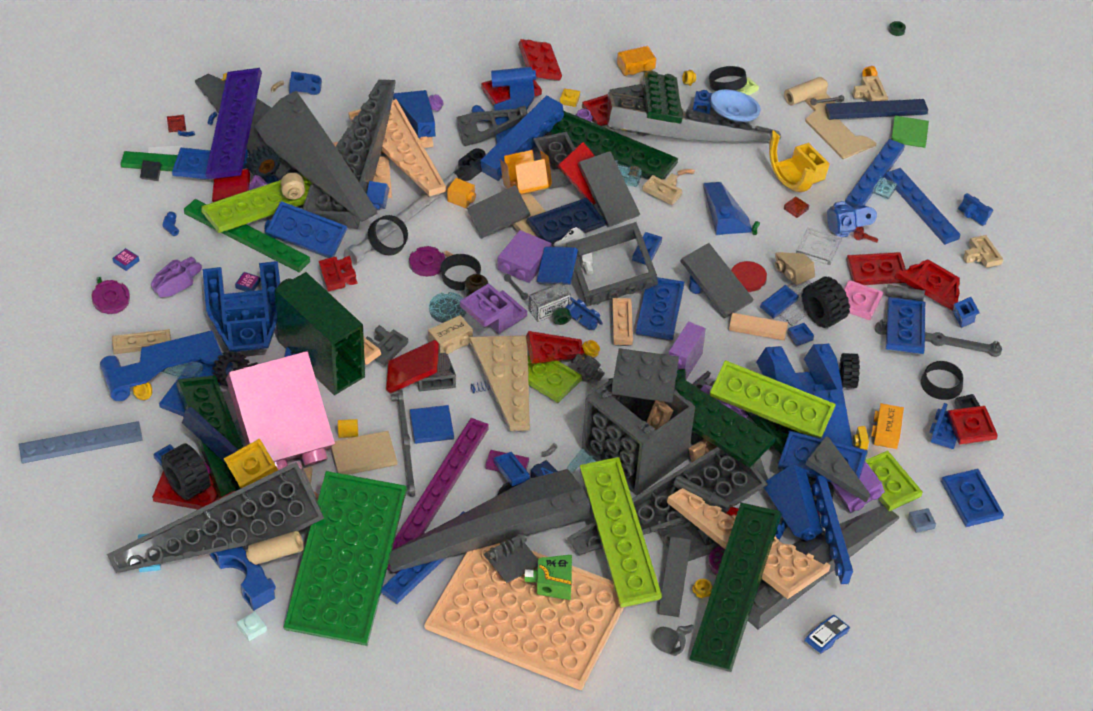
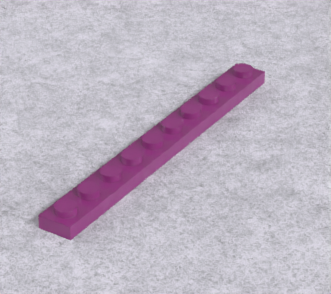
[387,418,489,573]

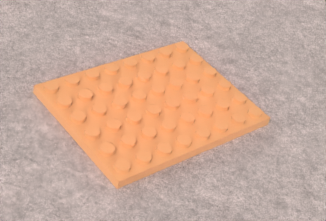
[425,542,624,691]

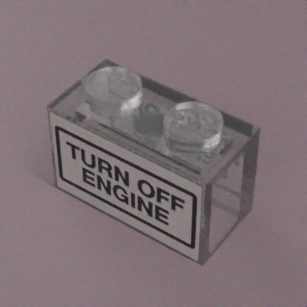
[528,282,571,322]

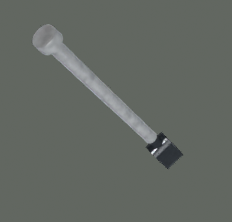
[344,148,486,265]

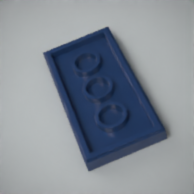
[526,198,606,244]

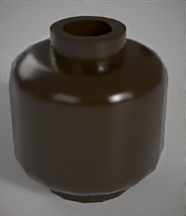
[465,274,488,297]

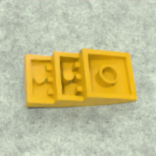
[224,438,278,488]

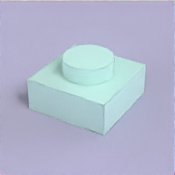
[237,612,267,641]

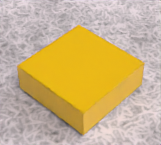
[338,419,358,438]

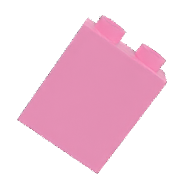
[226,351,335,470]

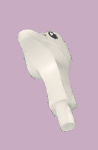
[554,227,594,275]

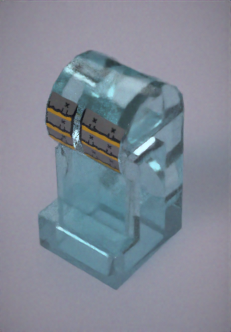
[615,160,642,187]

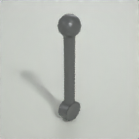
[810,95,845,105]
[504,274,528,300]

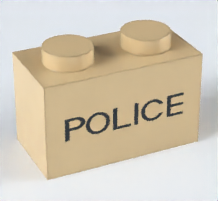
[428,315,473,354]

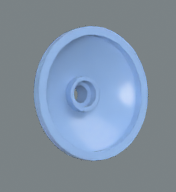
[710,89,761,122]

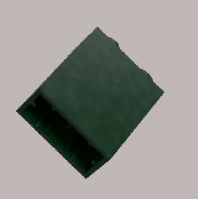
[275,272,365,395]

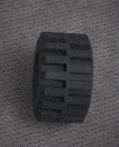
[801,276,850,328]
[161,443,211,500]

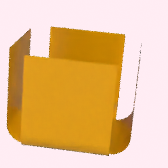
[500,150,552,194]

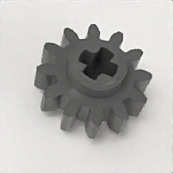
[572,353,605,381]

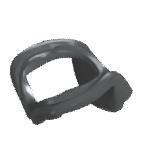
[653,624,694,656]

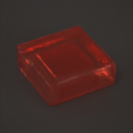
[167,115,186,132]
[784,196,809,218]

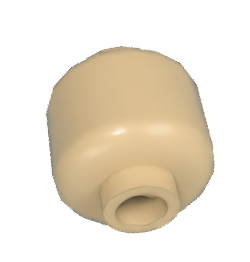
[280,173,305,200]

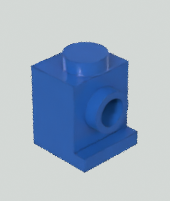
[693,90,713,114]
[953,297,980,328]

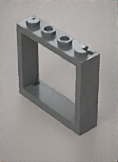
[566,222,658,306]

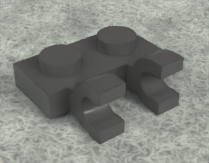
[366,325,408,366]

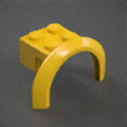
[769,130,830,192]

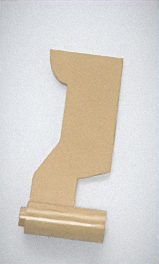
[784,77,877,160]
[246,467,313,565]

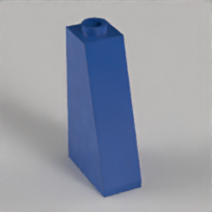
[393,90,436,138]
[764,464,823,541]

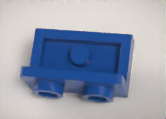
[929,403,957,449]

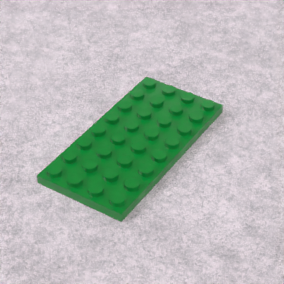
[283,471,407,646]

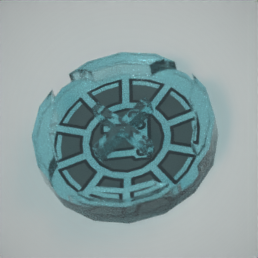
[429,292,466,323]

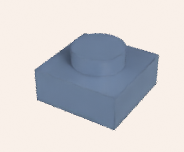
[908,508,936,533]

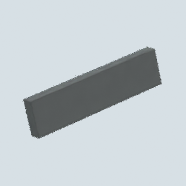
[658,537,691,617]

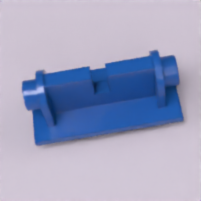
[565,297,603,330]

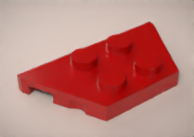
[894,259,960,311]

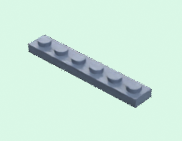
[19,421,143,464]

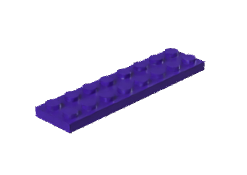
[205,67,262,179]

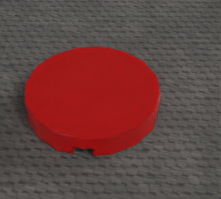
[731,261,767,292]

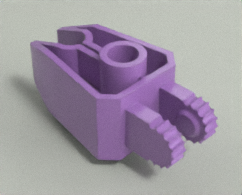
[151,257,202,297]

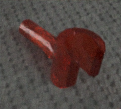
[854,226,879,243]

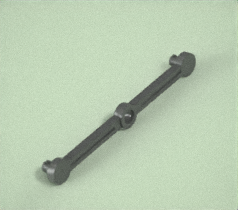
[875,319,1002,357]
[391,390,415,496]

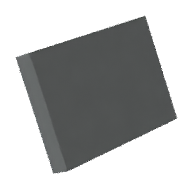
[467,185,531,238]

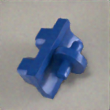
[958,193,993,226]

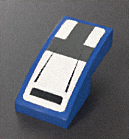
[804,615,850,654]

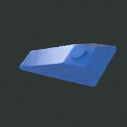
[703,182,752,235]

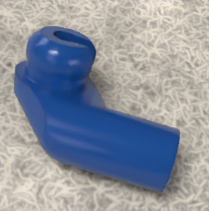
[162,211,179,236]

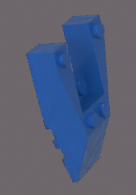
[202,261,280,352]
[756,343,853,447]

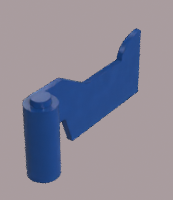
[491,67,536,150]
[100,330,222,401]

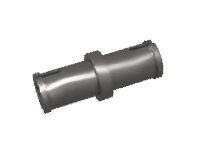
[886,284,925,301]

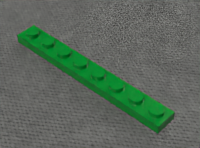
[184,199,310,273]

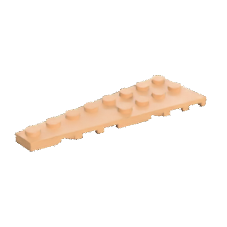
[348,99,446,196]
[667,488,831,599]

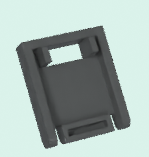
[659,521,720,562]

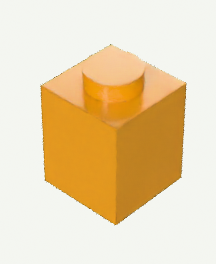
[447,178,476,208]

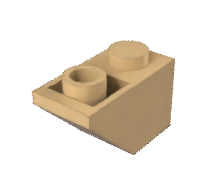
[775,252,815,285]

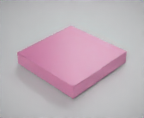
[844,280,884,320]

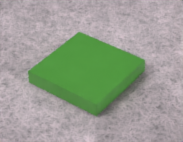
[891,116,929,148]

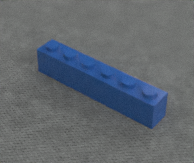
[480,95,564,181]

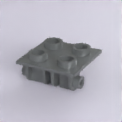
[484,534,538,583]

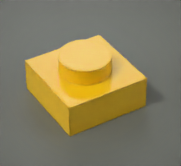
[560,88,580,107]
[853,426,869,450]

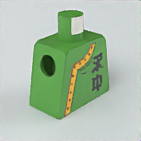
[525,555,572,600]

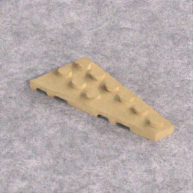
[470,335,530,431]

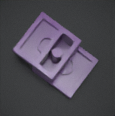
[460,283,527,334]

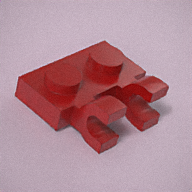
[319,256,358,291]

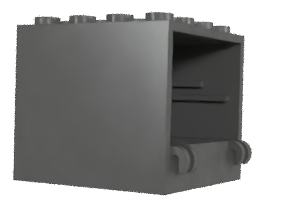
[582,378,695,495]

